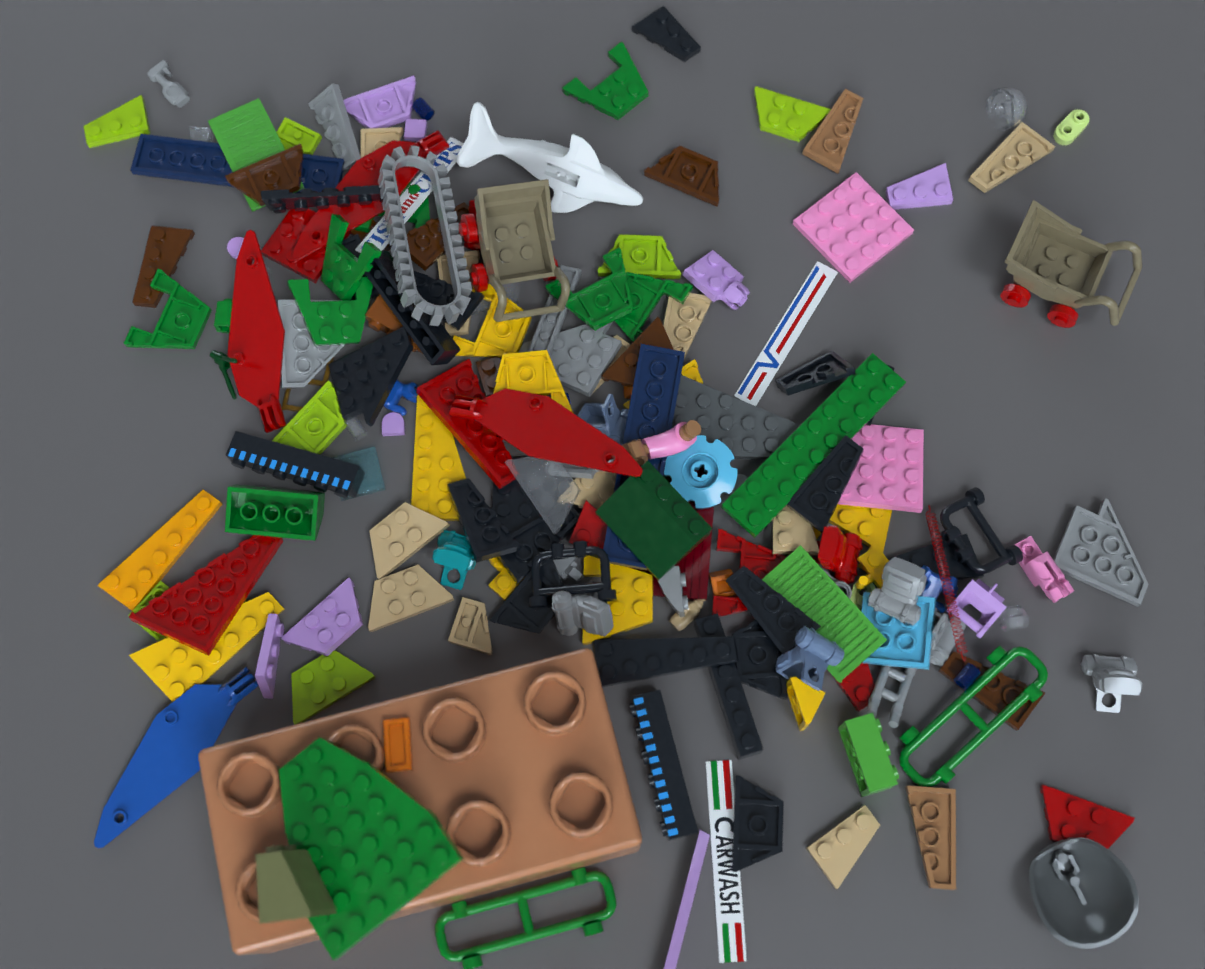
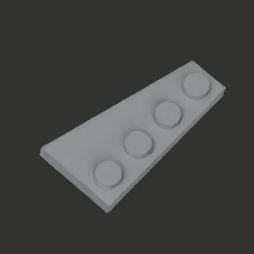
[308,84,361,170]

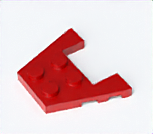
[712,529,786,617]

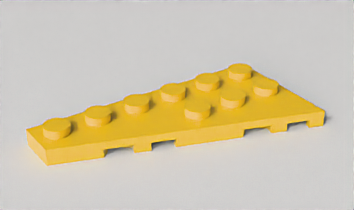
[129,592,285,702]

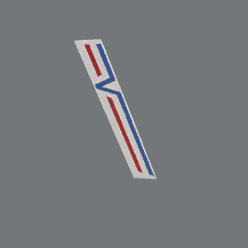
[734,261,838,406]

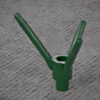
[210,350,237,399]

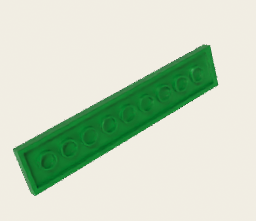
[721,353,906,538]

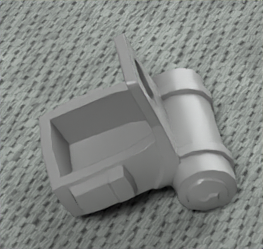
[868,557,927,626]
[552,580,614,637]
[930,607,966,666]
[1081,654,1143,713]

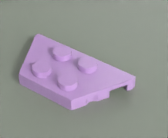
[343,76,416,129]
[281,578,363,656]

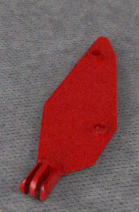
[292,130,450,260]
[227,230,287,433]
[449,389,643,477]

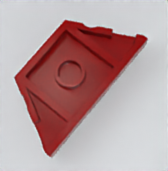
[1040,785,1135,849]

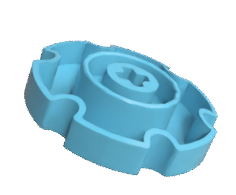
[664,435,738,509]

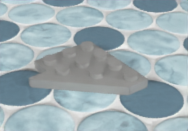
[277,300,345,389]
[518,322,622,397]
[1053,498,1149,607]

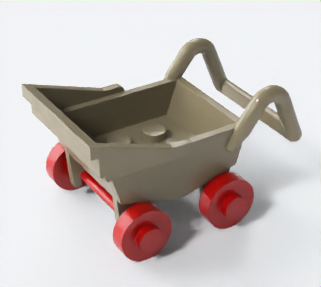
[459,179,570,322]
[1000,200,1142,328]

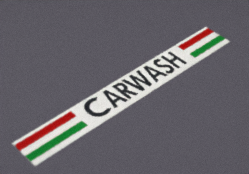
[706,760,747,963]

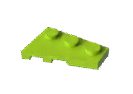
[84,95,151,148]

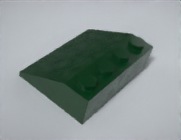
[595,461,713,581]

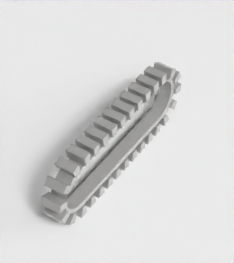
[378,145,472,326]

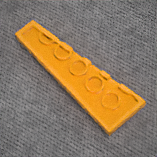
[98,490,223,611]

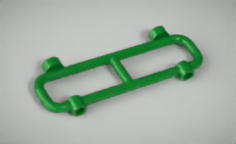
[899,645,1048,787]
[435,867,617,969]

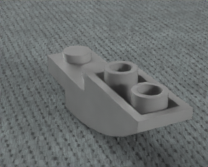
[658,566,689,617]

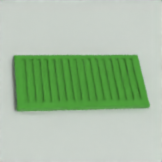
[208,98,304,212]
[762,545,887,683]

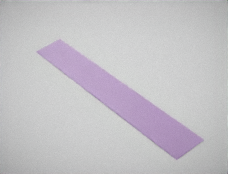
[664,830,710,969]

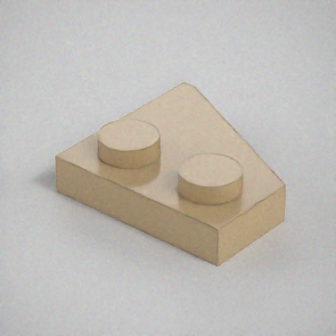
[448,597,492,655]

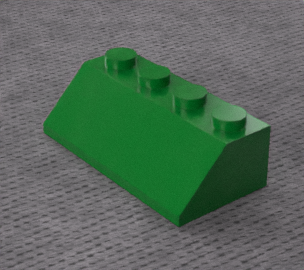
[225,484,325,541]

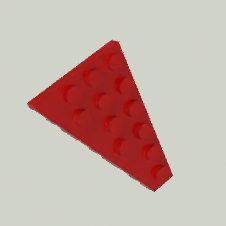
[129,535,283,656]

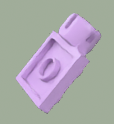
[683,250,750,310]

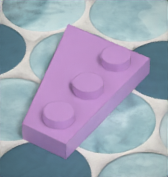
[885,163,953,210]
[255,614,284,699]

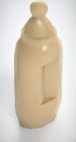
[669,599,706,631]

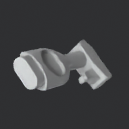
[147,59,190,108]

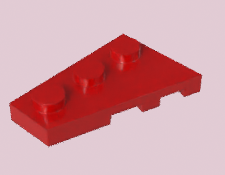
[569,500,633,569]
[831,663,875,712]

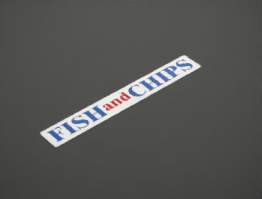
[355,137,464,253]

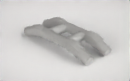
[867,665,916,728]

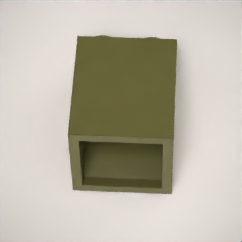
[255,845,336,924]

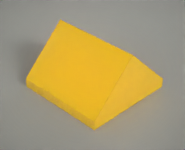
[786,676,825,731]

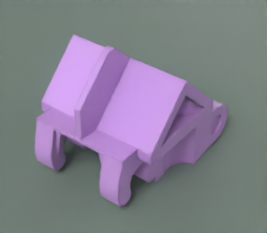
[946,578,1006,639]

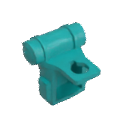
[432,530,476,590]

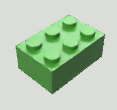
[838,713,899,797]

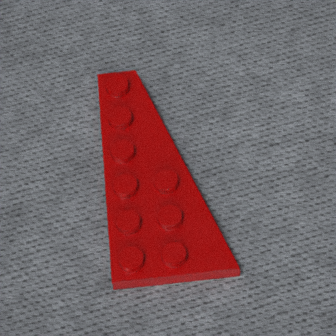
[416,358,518,489]

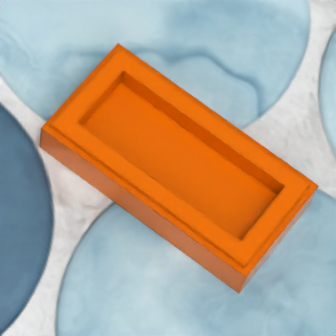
[383,717,413,773]

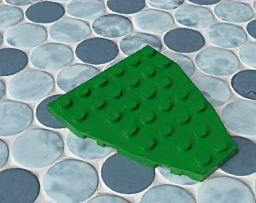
[279,737,464,960]

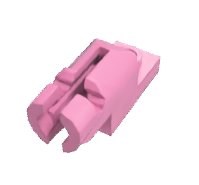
[1015,536,1075,603]

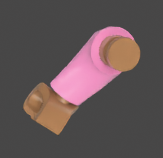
[622,420,701,467]

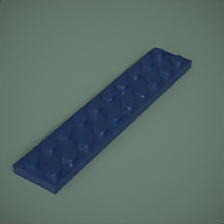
[130,134,345,193]
[603,344,685,570]

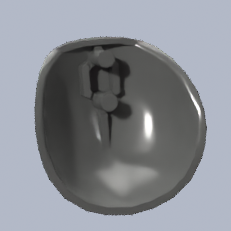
[1029,837,1139,949]

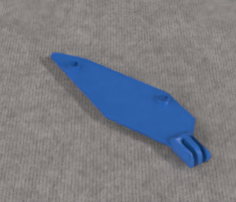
[94,667,259,848]

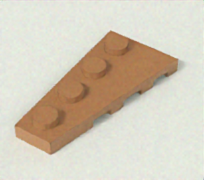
[802,89,863,174]
[905,786,956,890]

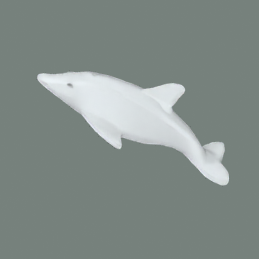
[457,102,643,213]

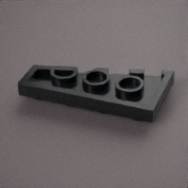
[413,270,484,331]
[787,435,864,534]
[447,478,521,563]
[498,503,580,584]
[888,534,984,580]
[726,566,821,655]

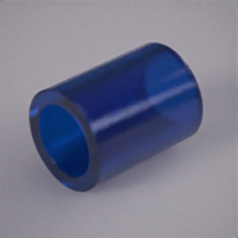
[412,98,435,121]
[953,663,981,690]

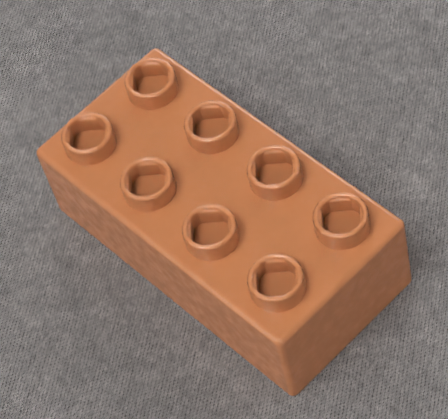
[198,648,642,955]

